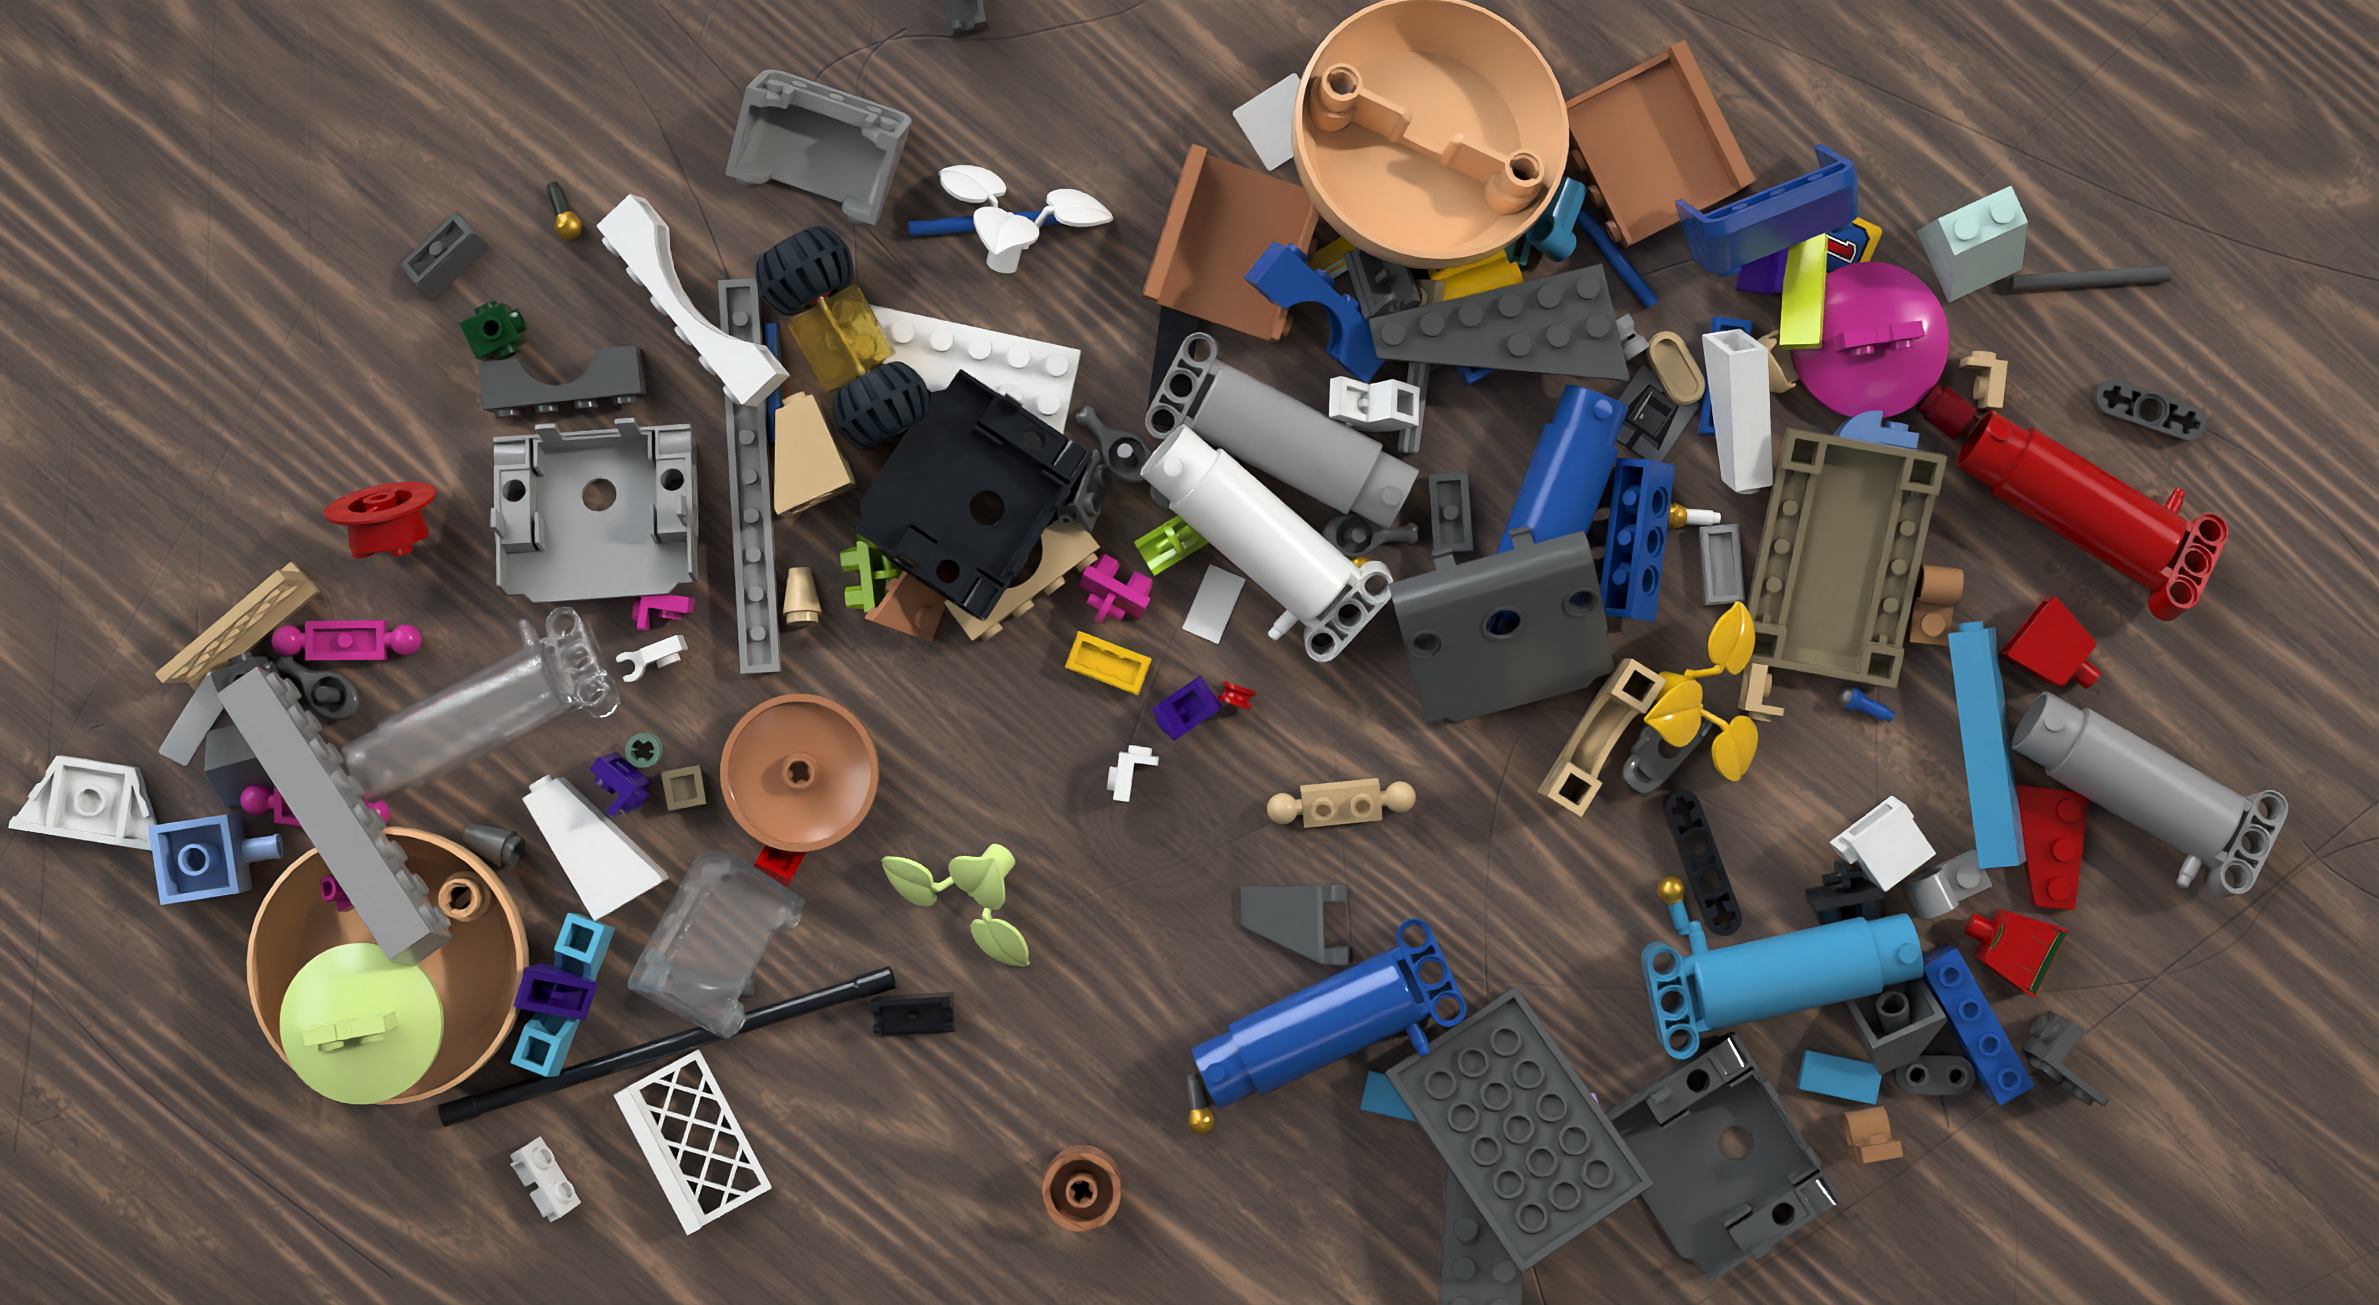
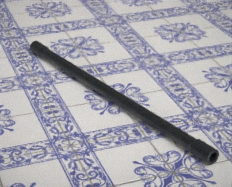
[438,966,897,1127]

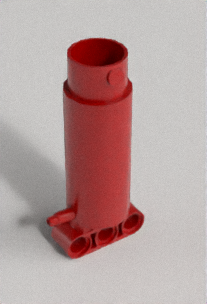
[1955,410,2229,621]

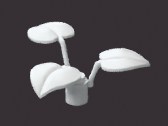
[938,165,1113,273]

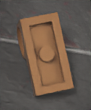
[1906,564,1964,647]
[1842,1106,1903,1164]

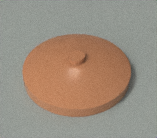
[720,693,880,852]

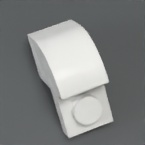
[1329,376,1420,432]

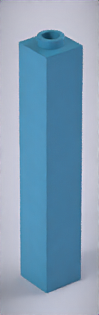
[1948,621,2026,869]

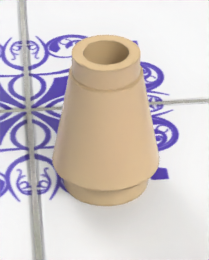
[782,567,822,626]

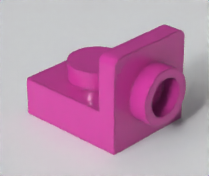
[632,594,695,631]

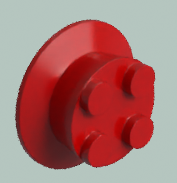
[324,482,437,558]

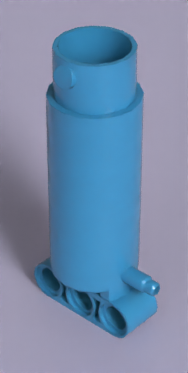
[1641,913,1924,1059]

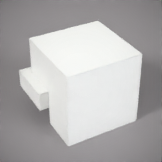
[1829,796,1936,892]

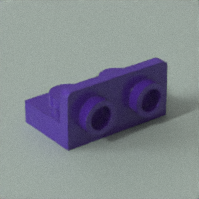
[589,752,652,818]

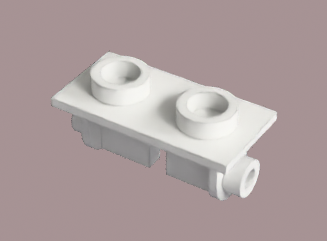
[510,1136,581,1222]

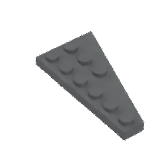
[1368,264,1630,382]

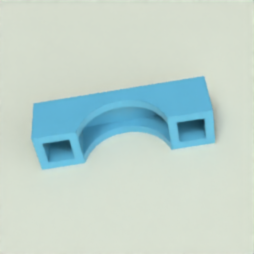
[510,913,615,1077]

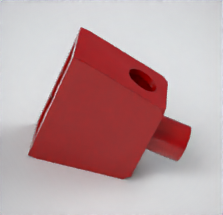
[1999,596,2101,689]

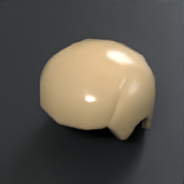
[1756,330,1799,393]

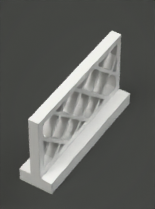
[614,1049,772,1236]

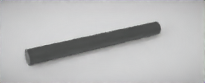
[2010,266,2171,291]

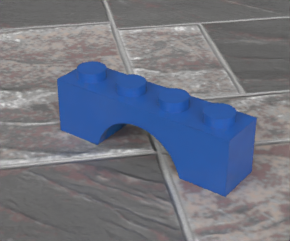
[1244,241,1386,384]

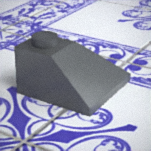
[1843,978,1947,1075]

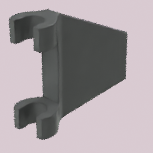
[1241,884,1350,965]

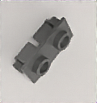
[1057,449,1111,533]

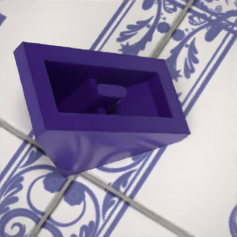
[513,962,598,1020]

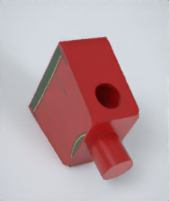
[1963,908,2069,998]

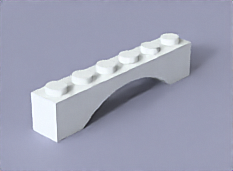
[597,194,790,407]

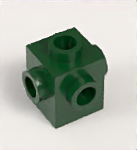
[459,301,528,362]

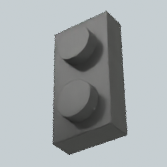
[1427,472,1473,552]

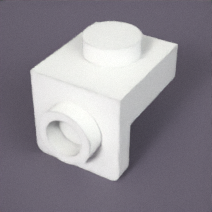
[1107,745,1159,802]

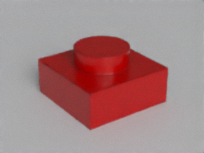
[751,845,806,889]

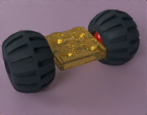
[755,226,930,450]

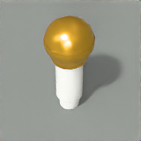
[1667,502,1721,530]

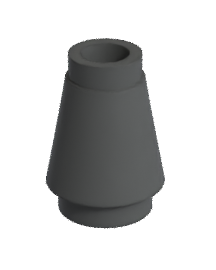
[462,823,525,868]

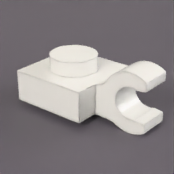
[616,635,688,682]

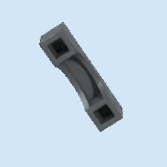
[478,345,647,418]

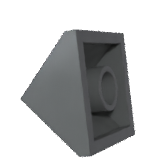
[204,724,275,808]

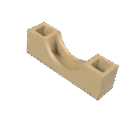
[944,518,1101,643]

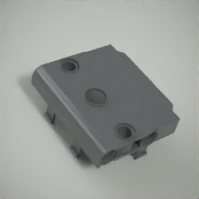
[1388,525,1615,723]
[1604,1032,1843,1283]

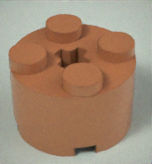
[1042,1145,1122,1232]

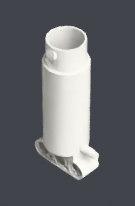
[1140,424,1393,662]

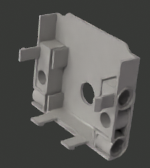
[490,418,699,604]

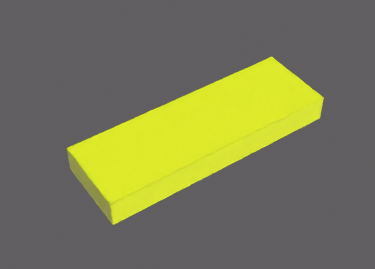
[1779,233,1828,350]

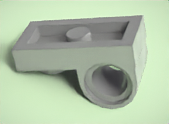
[1901,849,1992,919]

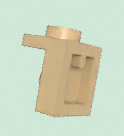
[1959,351,2008,411]
[1738,662,1784,722]

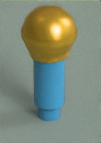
[1657,876,1690,936]

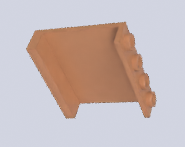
[1141,144,1325,343]

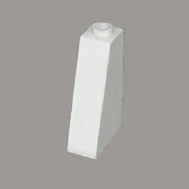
[1702,329,1773,494]
[522,775,669,921]

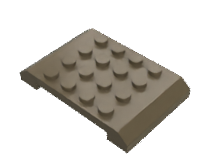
[1747,427,1947,688]

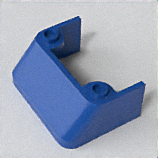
[1675,144,1858,277]

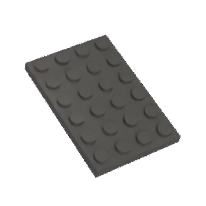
[1385,987,1654,1275]

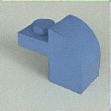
[1833,411,1919,449]

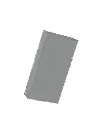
[1697,524,1745,605]

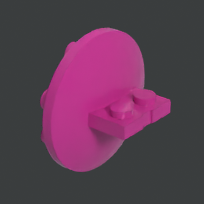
[1790,262,1949,418]

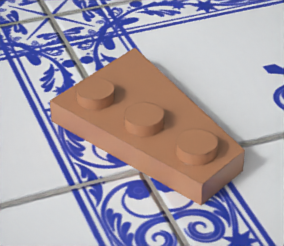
[865,562,956,642]

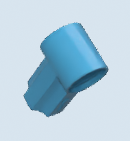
[1525,177,1588,262]

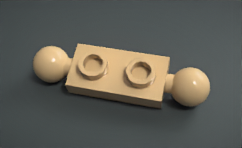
[1267,778,1416,828]

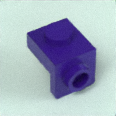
[1152,675,1223,741]

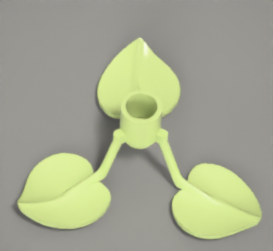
[881,844,1031,967]

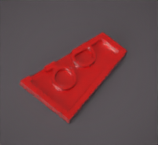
[2016,784,2089,910]

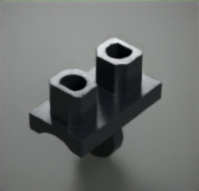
[1805,859,1885,926]

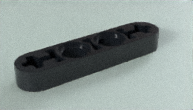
[1663,789,1742,936]

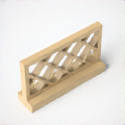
[155,561,320,691]

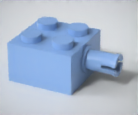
[148,812,284,905]

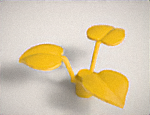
[1644,601,1758,782]

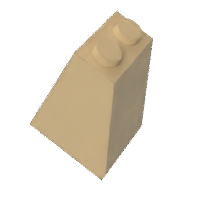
[774,392,859,518]

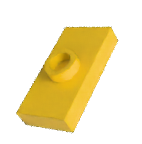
[1065,631,1152,695]

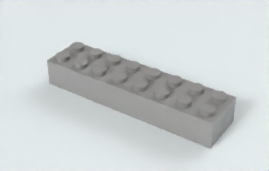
[216,666,454,967]

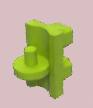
[1134,515,1209,576]
[840,541,903,612]

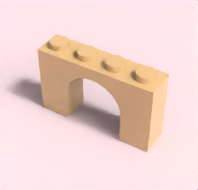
[1537,658,1666,817]

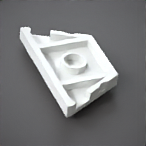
[8,755,158,851]

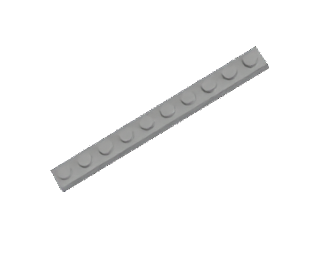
[718,278,782,674]

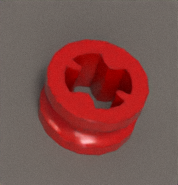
[1218,681,1257,710]

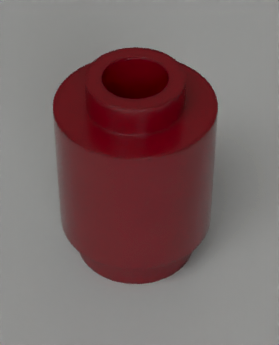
[1918,384,1980,440]

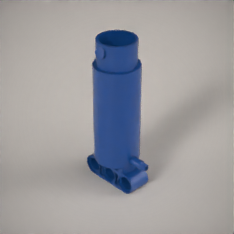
[1458,384,1629,635]
[1191,918,1466,1110]

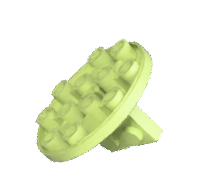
[280,942,444,1104]

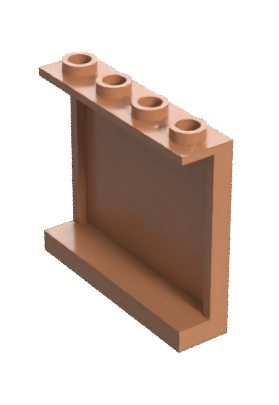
[1565,40,1756,250]

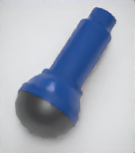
[1836,684,1895,722]

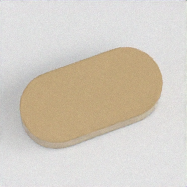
[1645,331,1706,406]

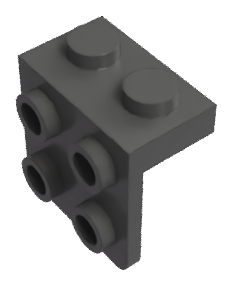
[2022,1011,2109,1107]

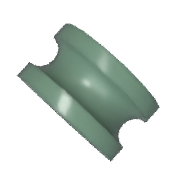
[625,733,663,768]

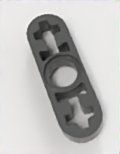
[2091,379,2207,441]

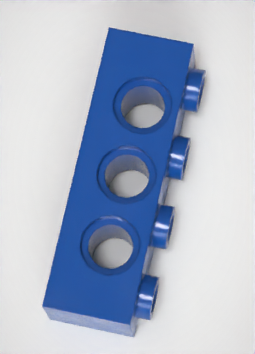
[1600,457,1675,622]
[1922,944,2034,1106]

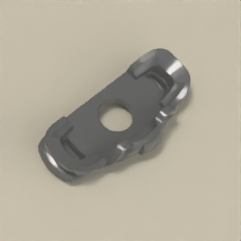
[1621,701,1717,797]

